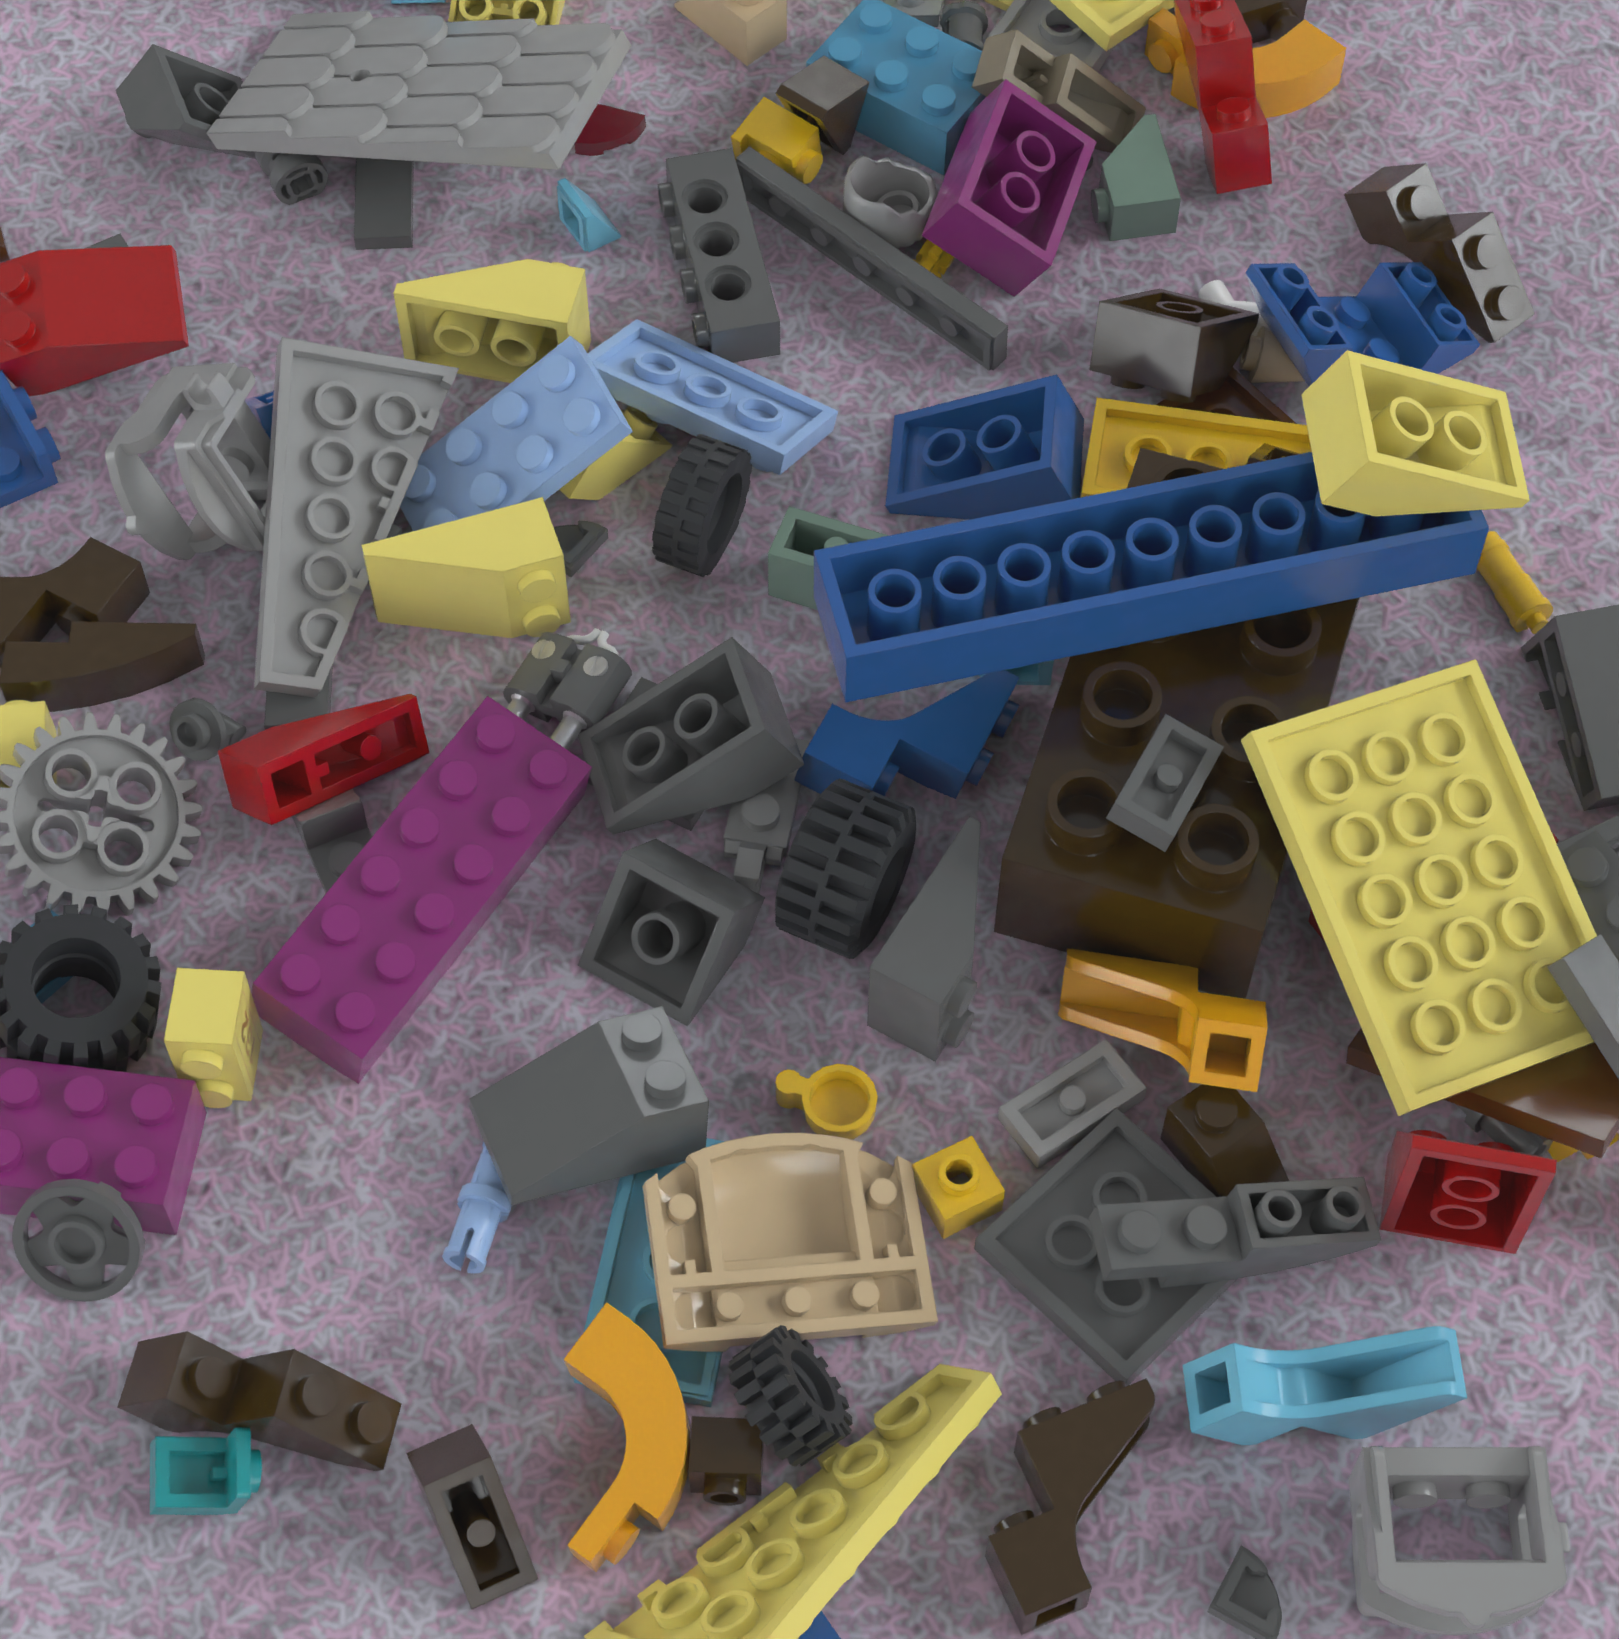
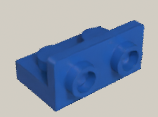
[0,370,61,508]

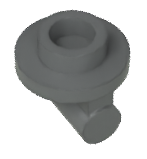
[169,697,246,761]

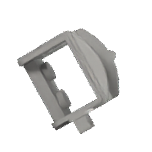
[105,363,271,560]
[1348,1446,1570,1636]

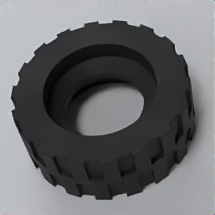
[652,434,752,577]

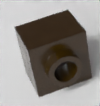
[689,1416,764,1506]

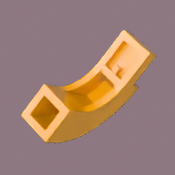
[1144,8,1347,118]
[563,1302,691,1572]

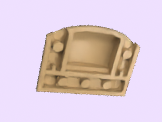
[642,1133,938,1352]

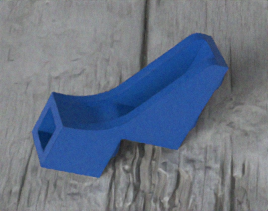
[794,670,1020,799]

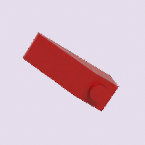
[218,694,430,825]

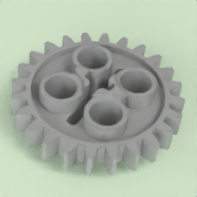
[0,712,203,916]

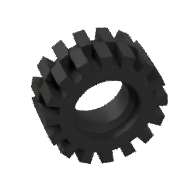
[728,1325,853,1467]

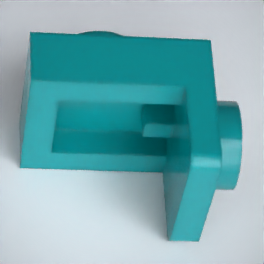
[150,1427,262,1515]

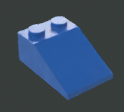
[885,375,1084,520]

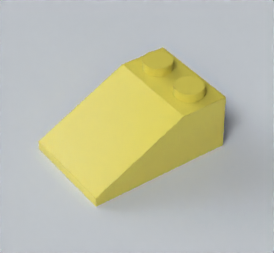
[393,259,591,383]
[1301,350,1530,517]
[361,497,571,638]

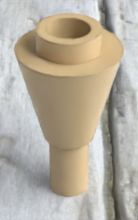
[1239,326,1305,383]

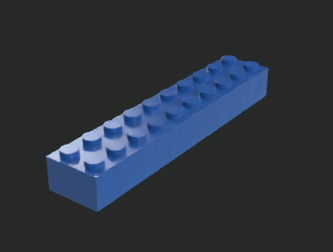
[814,452,1489,703]

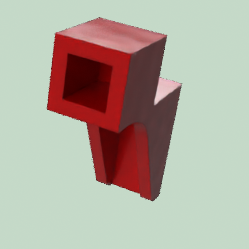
[1174,0,1272,194]

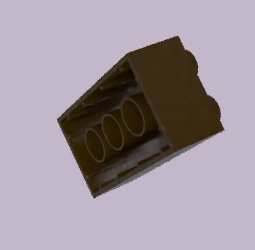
[994,448,1360,999]

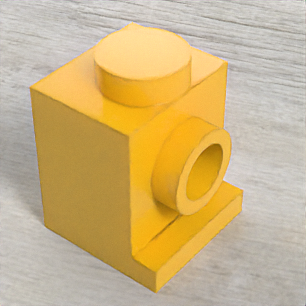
[731,97,823,184]

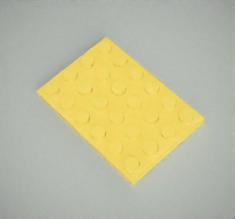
[1241,659,1597,1116]

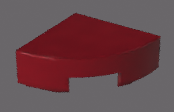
[574,104,646,156]

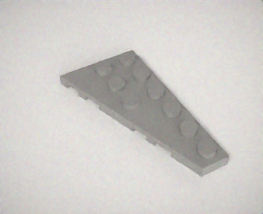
[254,337,459,698]

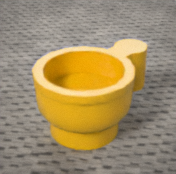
[775,1064,878,1140]

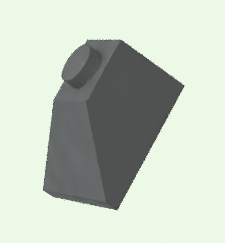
[116,44,256,159]

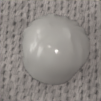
[843,155,938,249]

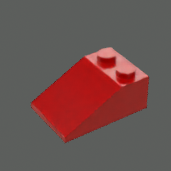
[0,245,189,397]
[1379,1130,1557,1254]

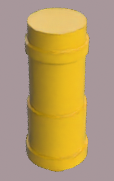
[1476,531,1553,634]

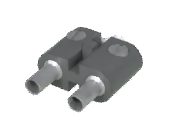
[503,628,632,750]

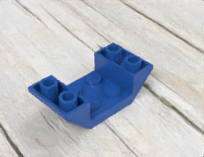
[1245,262,1480,386]

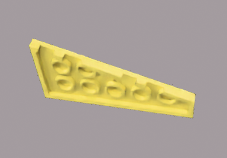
[584,1364,1002,1639]

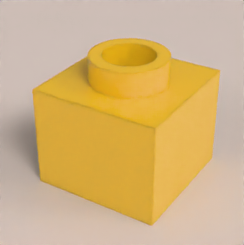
[912,1136,1005,1239]

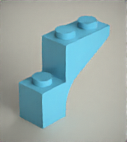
[1182,1326,1467,1445]

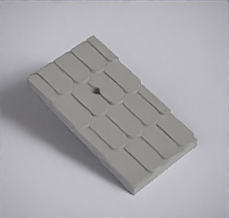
[206,11,632,170]

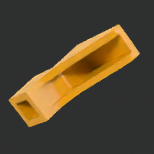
[1058,948,1268,1092]

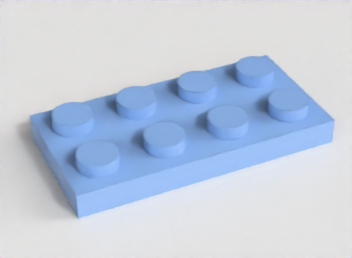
[587,319,838,475]
[400,336,633,531]

